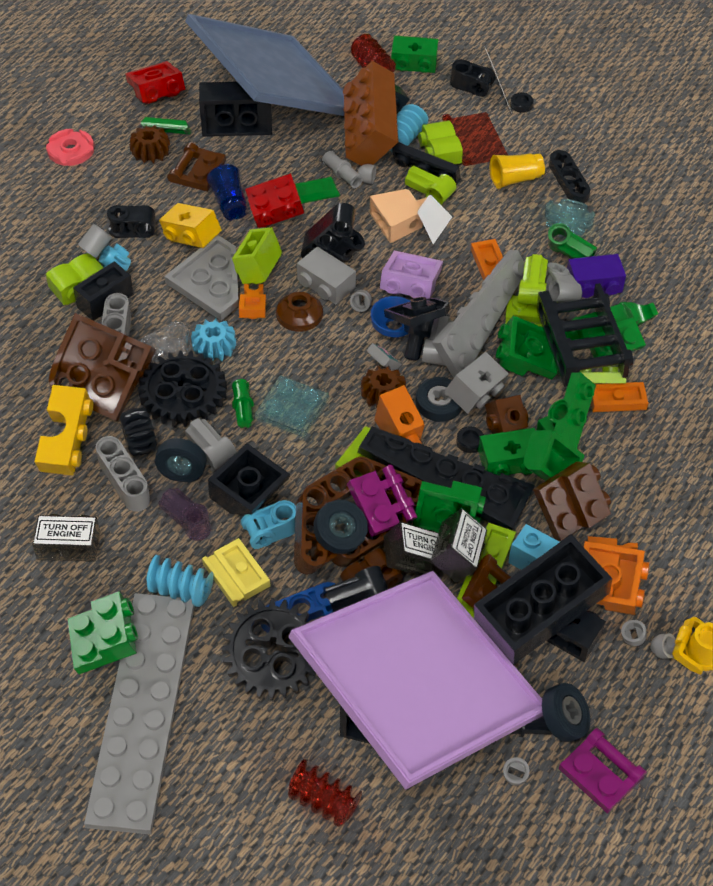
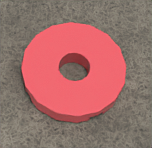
[46,129,94,166]

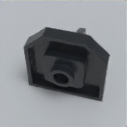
[384,297,450,361]

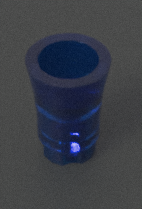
[207,164,247,221]

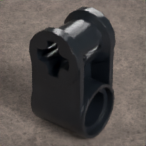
[450,59,496,97]
[107,205,155,238]

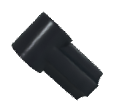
[325,566,388,612]

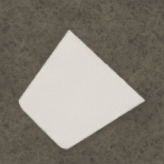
[418,195,452,244]

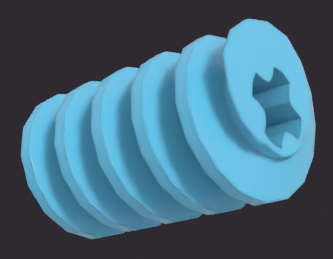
[389,104,428,152]
[146,555,214,607]

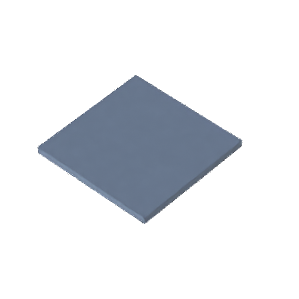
[185,14,344,116]

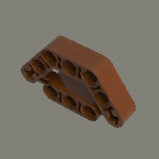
[294,457,422,575]

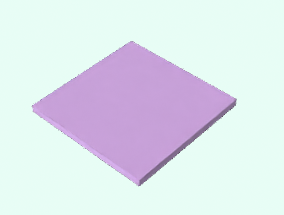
[289,571,543,790]

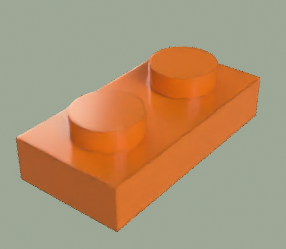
[471,239,503,281]
[591,382,648,412]

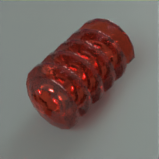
[351,34,396,72]
[288,758,362,827]

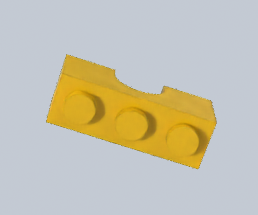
[34,385,93,476]

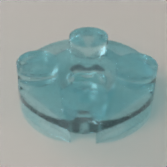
[544,199,595,235]

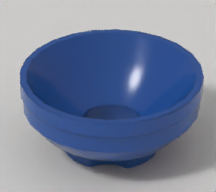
[371,296,410,338]

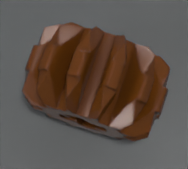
[129,125,170,164]
[361,365,406,408]

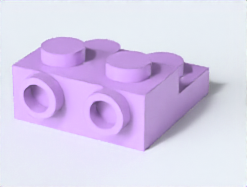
[380,251,443,299]

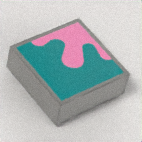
[367,343,402,371]

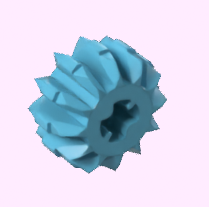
[191,318,236,362]

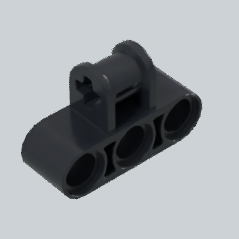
[301,203,365,262]

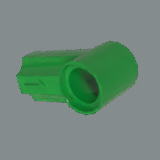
[548,223,597,259]

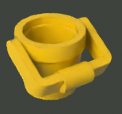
[672,617,713,675]

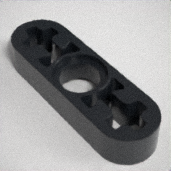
[549,150,591,205]

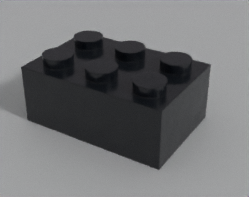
[199,81,272,137]

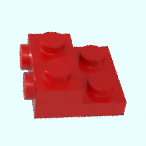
[125,61,186,104]
[245,173,304,228]

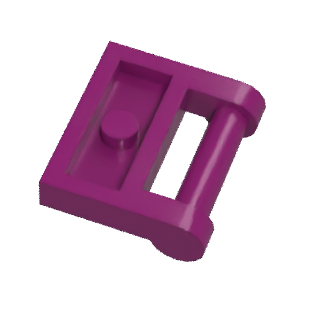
[559,728,647,814]

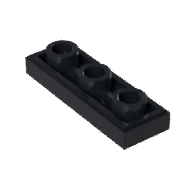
[392,142,461,185]

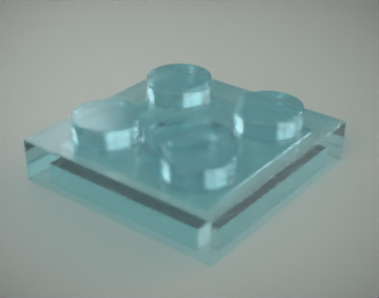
[255,375,329,438]

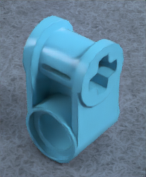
[241,500,296,549]

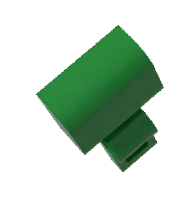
[524,372,596,481]

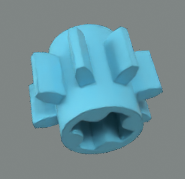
[99,243,131,271]

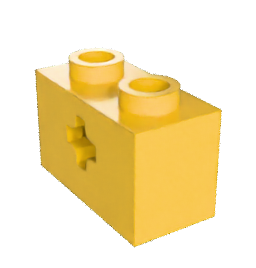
[159,203,222,248]

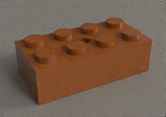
[343,61,398,166]

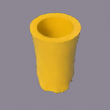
[489,153,545,189]

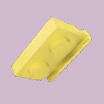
[202,538,271,607]

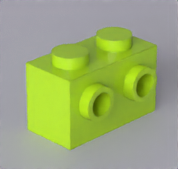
[232,227,282,284]

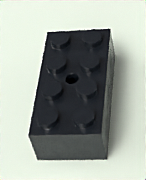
[474,534,613,665]

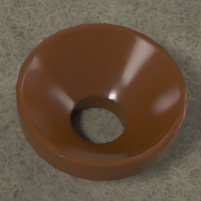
[276,292,323,332]

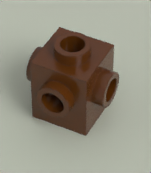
[485,395,528,434]

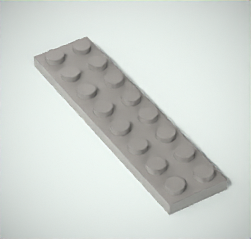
[84,593,195,835]

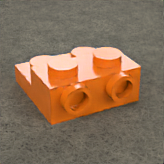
[584,541,650,615]

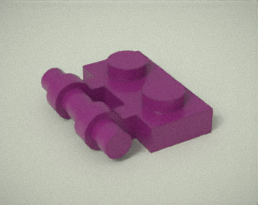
[347,465,417,537]

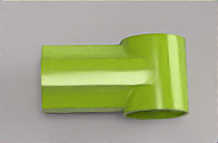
[405,166,457,205]
[517,254,548,305]

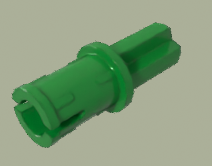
[232,379,254,428]

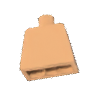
[370,189,427,243]

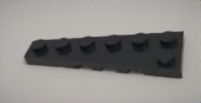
[357,426,535,530]

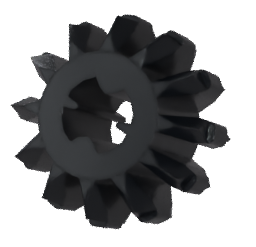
[120,407,157,456]

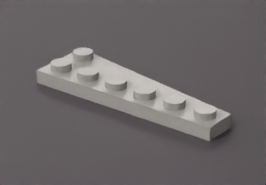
[432,250,525,378]

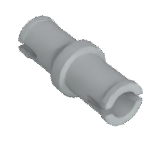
[322,151,363,188]

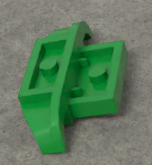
[565,302,658,357]

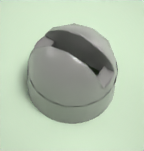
[358,164,376,184]
[350,290,372,312]
[621,620,647,647]
[650,633,676,659]
[503,757,530,786]

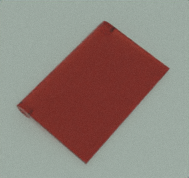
[442,112,508,166]

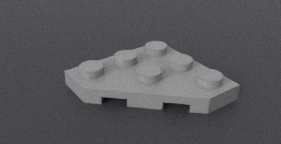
[164,235,239,321]

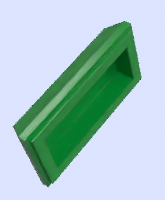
[141,117,191,135]
[295,177,340,204]

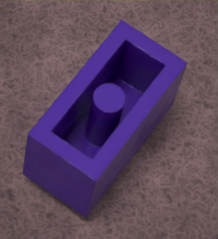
[567,254,626,298]

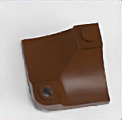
[49,313,156,421]

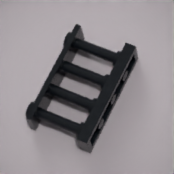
[537,283,633,387]

